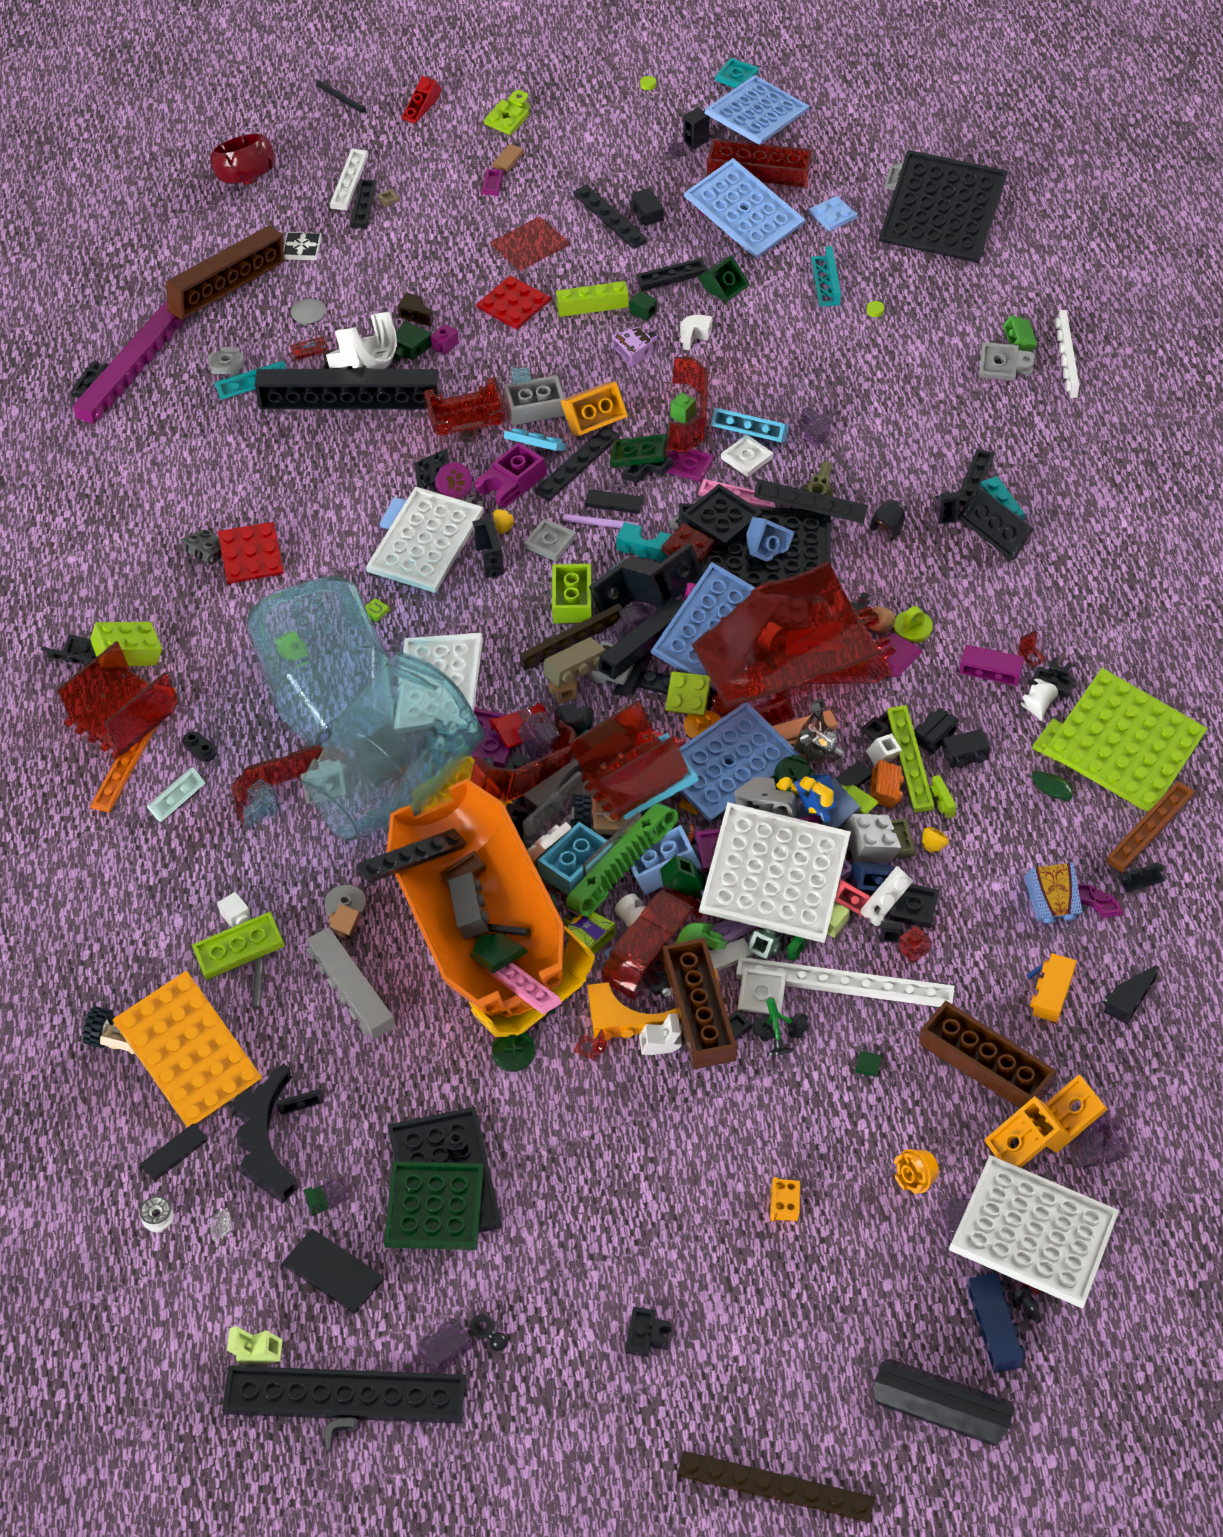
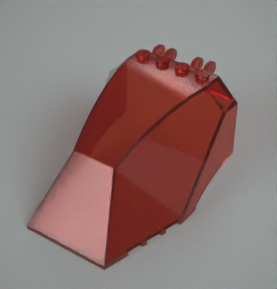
[692,560,896,708]

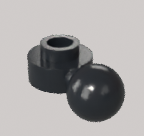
[470,1314,508,1351]

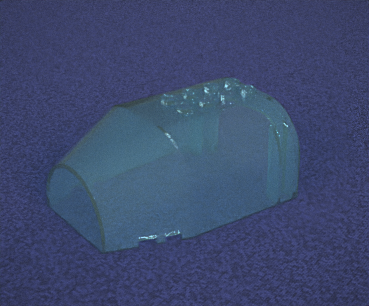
[246,576,393,755]
[301,651,484,841]

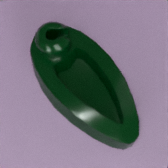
[1032,770,1073,801]

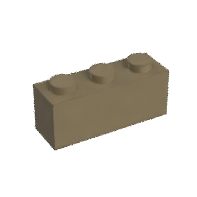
[543,637,606,687]

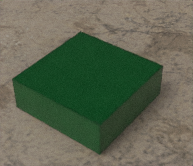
[855,1051,882,1077]

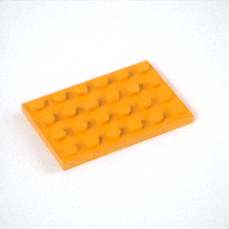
[112,970,262,1127]

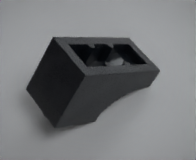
[934,492,960,524]

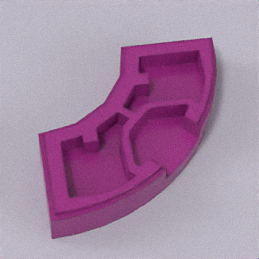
[1077,884,1123,918]

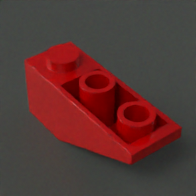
[401,76,442,124]

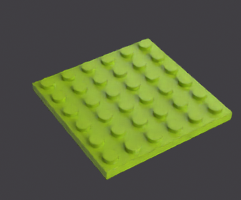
[1044,668,1208,812]

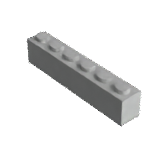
[306,927,395,1040]

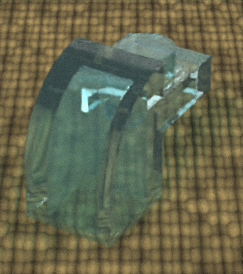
[243,778,277,827]

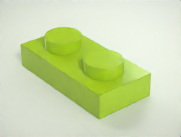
[929,775,956,819]

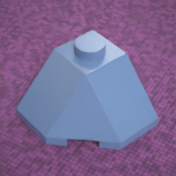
[746,517,794,562]

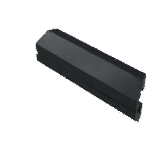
[875,1359,1015,1446]

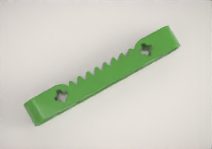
[566,803,678,916]

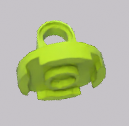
[894,606,933,643]

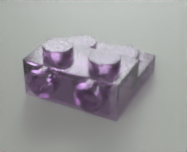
[1071,1111,1129,1170]

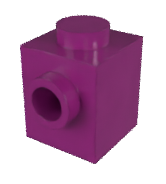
[431,324,459,355]

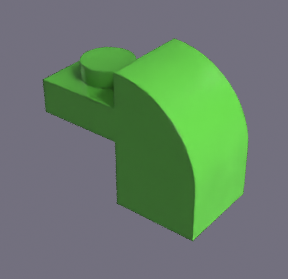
[675,922,728,950]

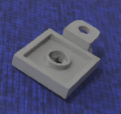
[979,342,1034,380]

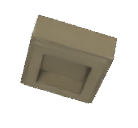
[377,189,400,207]

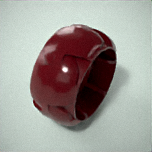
[210,134,276,185]

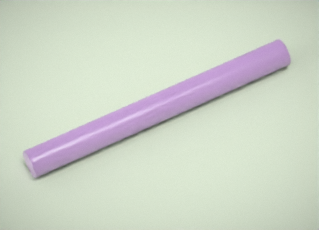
[564,514,639,528]

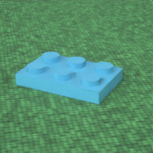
[504,428,567,451]

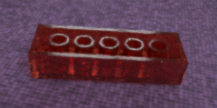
[707,139,813,187]

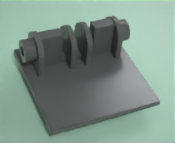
[180,530,221,564]

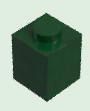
[629,291,657,321]

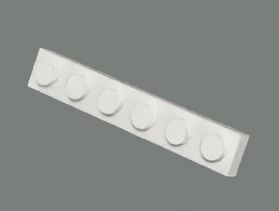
[1055,310,1079,398]

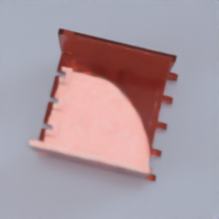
[56,641,178,760]
[568,700,688,821]

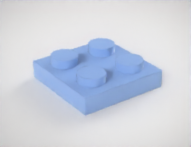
[809,196,857,231]

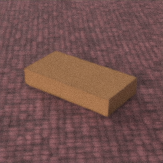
[493,144,524,172]

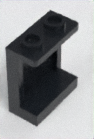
[472,517,504,578]

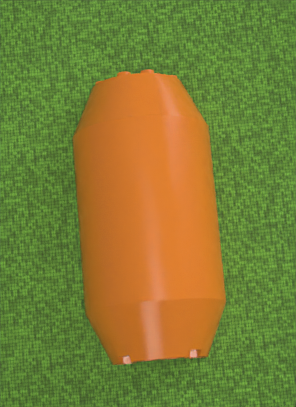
[386,779,564,1017]

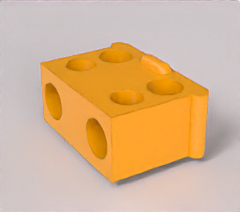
[770,1177,800,1222]

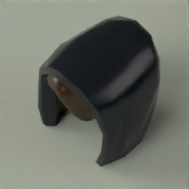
[870,499,905,541]

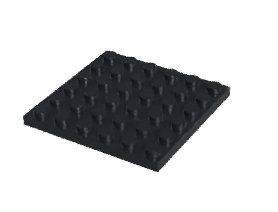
[879,150,1008,263]

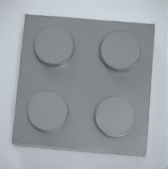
[524,518,576,562]

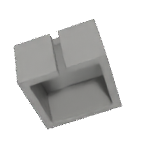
[842,814,901,863]

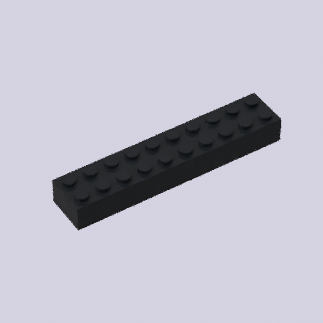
[255,369,441,410]

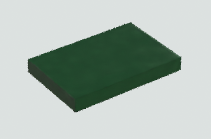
[609,434,669,468]

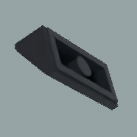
[277,1089,324,1115]

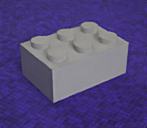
[504,375,565,425]

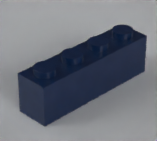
[967,1273,1026,1373]

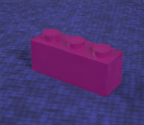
[959,645,1024,686]

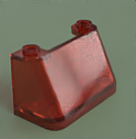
[424,377,506,436]

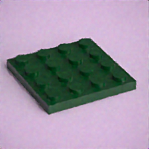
[384,1161,484,1250]

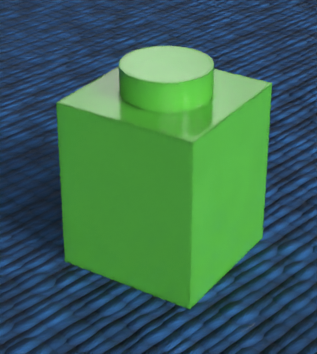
[671,392,696,425]

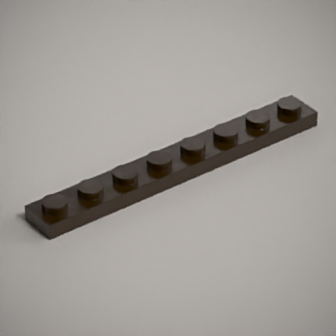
[677,1451,875,1523]

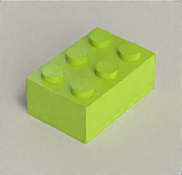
[552,564,592,624]
[90,622,162,667]

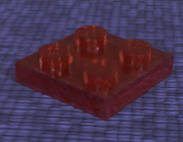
[661,523,715,562]

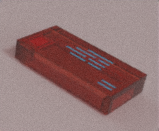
[289,336,329,361]

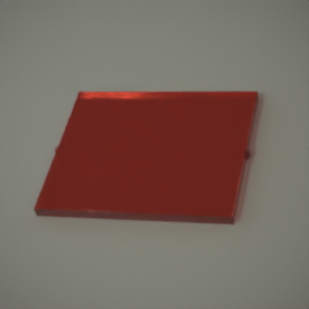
[490,216,570,271]

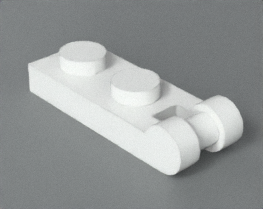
[861,866,913,926]

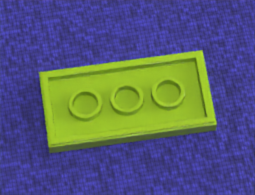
[192,911,286,980]

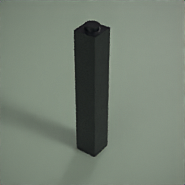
[599,597,684,680]

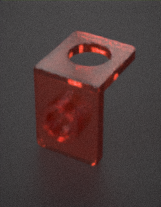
[1018,630,1047,668]
[573,1029,607,1061]

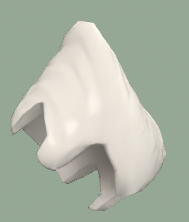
[1021,679,1058,721]

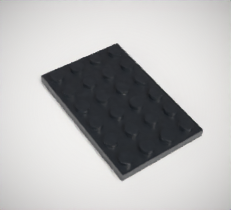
[387,1107,502,1233]

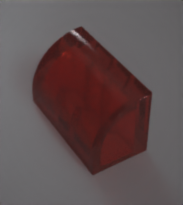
[752,695,795,726]

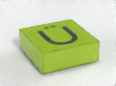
[362,598,390,622]

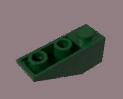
[660,855,707,900]

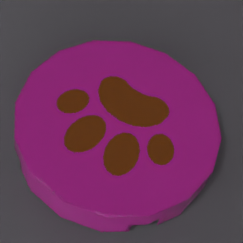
[435,462,472,499]

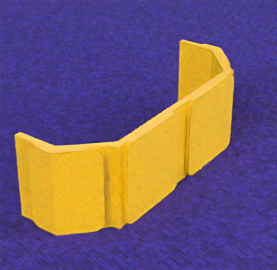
[469,926,595,1037]

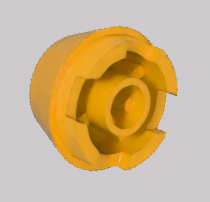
[894,1149,939,1194]

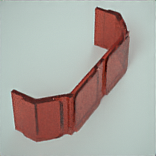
[668,356,709,452]
[470,720,575,801]
[231,744,353,823]
[601,888,703,1000]

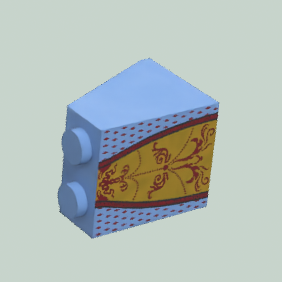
[1024,863,1082,924]

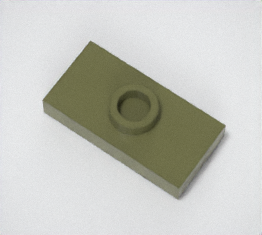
[891,818,916,858]

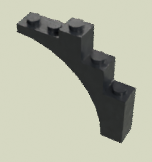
[231,1063,298,1204]

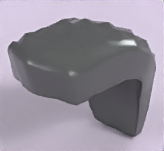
[324,1417,358,1452]

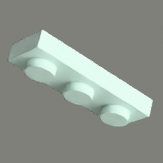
[147,767,205,822]

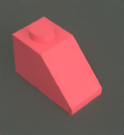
[835,878,871,917]

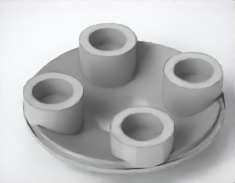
[291,299,326,326]

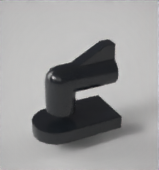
[1012,1285,1041,1324]

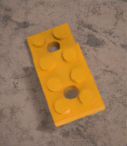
[984,1074,1108,1168]

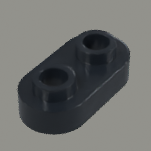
[182,732,217,762]

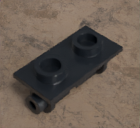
[1117,862,1165,892]

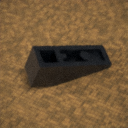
[1103,965,1159,1025]

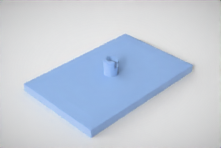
[704,75,809,145]
[684,158,805,259]

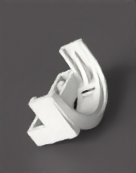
[326,311,397,369]

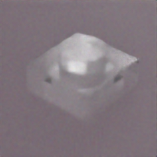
[208,1209,233,1241]

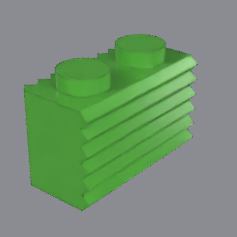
[1003,315,1037,352]

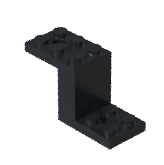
[589,543,703,613]

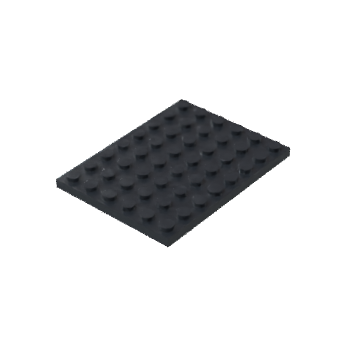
[677,503,831,601]

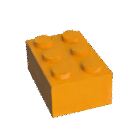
[560,381,628,436]

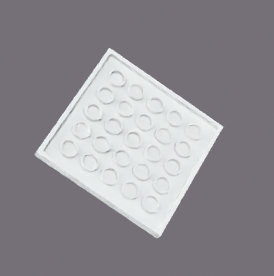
[699,802,851,943]
[949,1155,1119,1309]

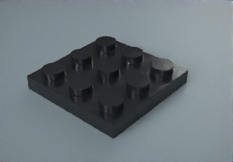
[682,484,762,548]

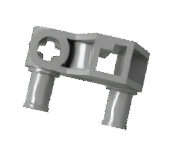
[734,777,798,818]

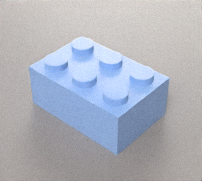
[631,825,701,895]

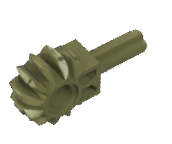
[803,460,833,497]

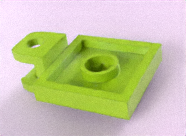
[483,90,530,136]

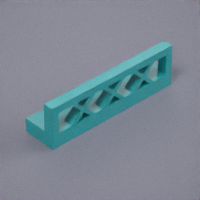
[811,246,841,307]
[213,361,287,400]

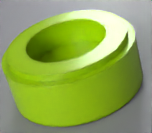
[640,76,656,90]
[866,301,884,317]

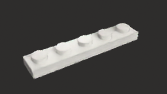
[330,149,368,210]

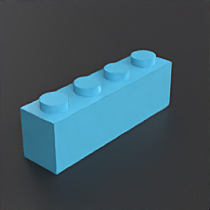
[710,408,789,443]

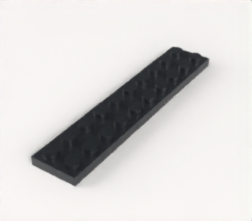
[222,1366,466,1424]

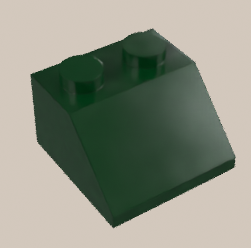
[698,255,750,302]

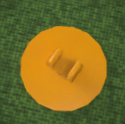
[683,710,721,739]

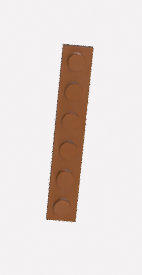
[1106,781,1195,873]

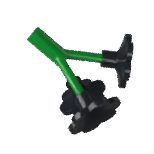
[753,998,809,1056]

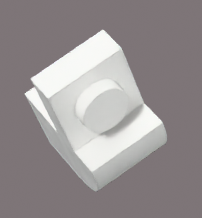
[680,315,712,350]
[639,1014,682,1055]

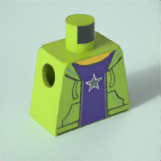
[563,911,616,955]

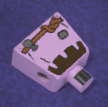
[612,327,658,367]

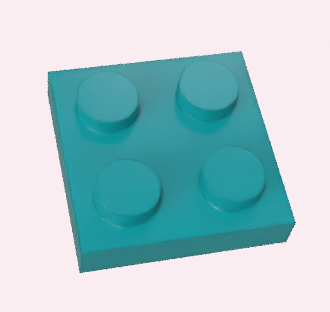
[715,58,759,88]

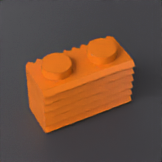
[870,760,904,809]

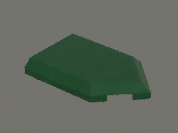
[470,933,528,974]

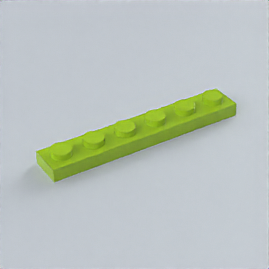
[887,705,934,813]

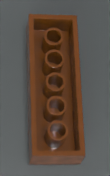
[662,938,737,1070]
[919,1000,1057,1109]

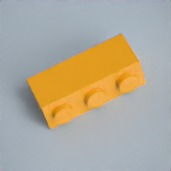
[1030,953,1077,1023]

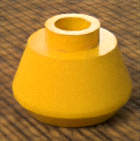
[493,509,514,535]
[921,826,949,853]

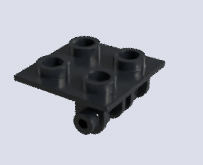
[415,448,449,488]

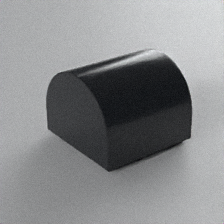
[880,920,903,943]

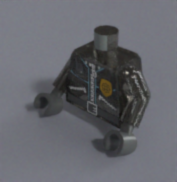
[793,699,843,763]

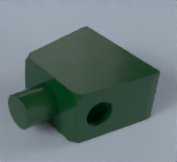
[393,321,432,361]

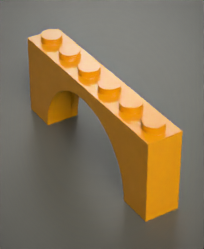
[587,969,719,1041]

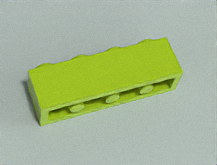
[556,281,629,317]

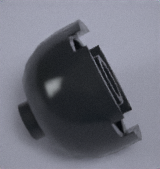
[554,704,594,740]

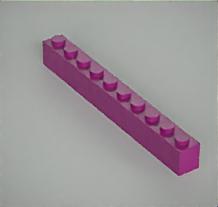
[73,300,191,424]

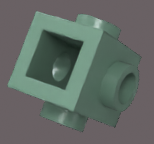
[747,928,781,959]

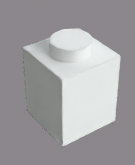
[866,734,902,765]
[217,892,251,927]

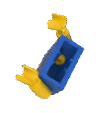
[776,774,837,824]

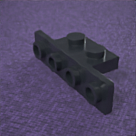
[41,634,119,672]

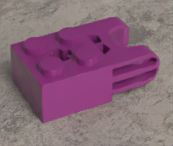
[475,442,547,508]

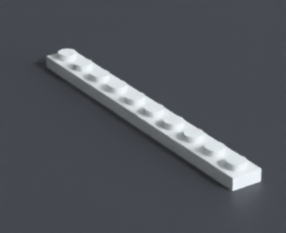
[736,957,955,1007]

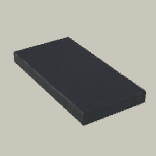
[958,486,1034,560]
[282,1229,384,1314]

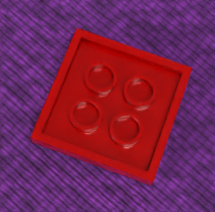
[476,275,551,330]
[217,521,284,584]

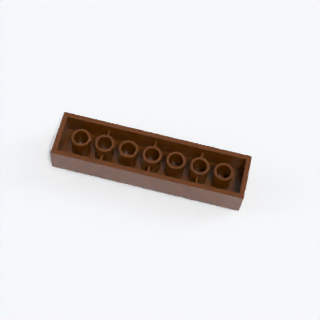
[166,225,284,320]

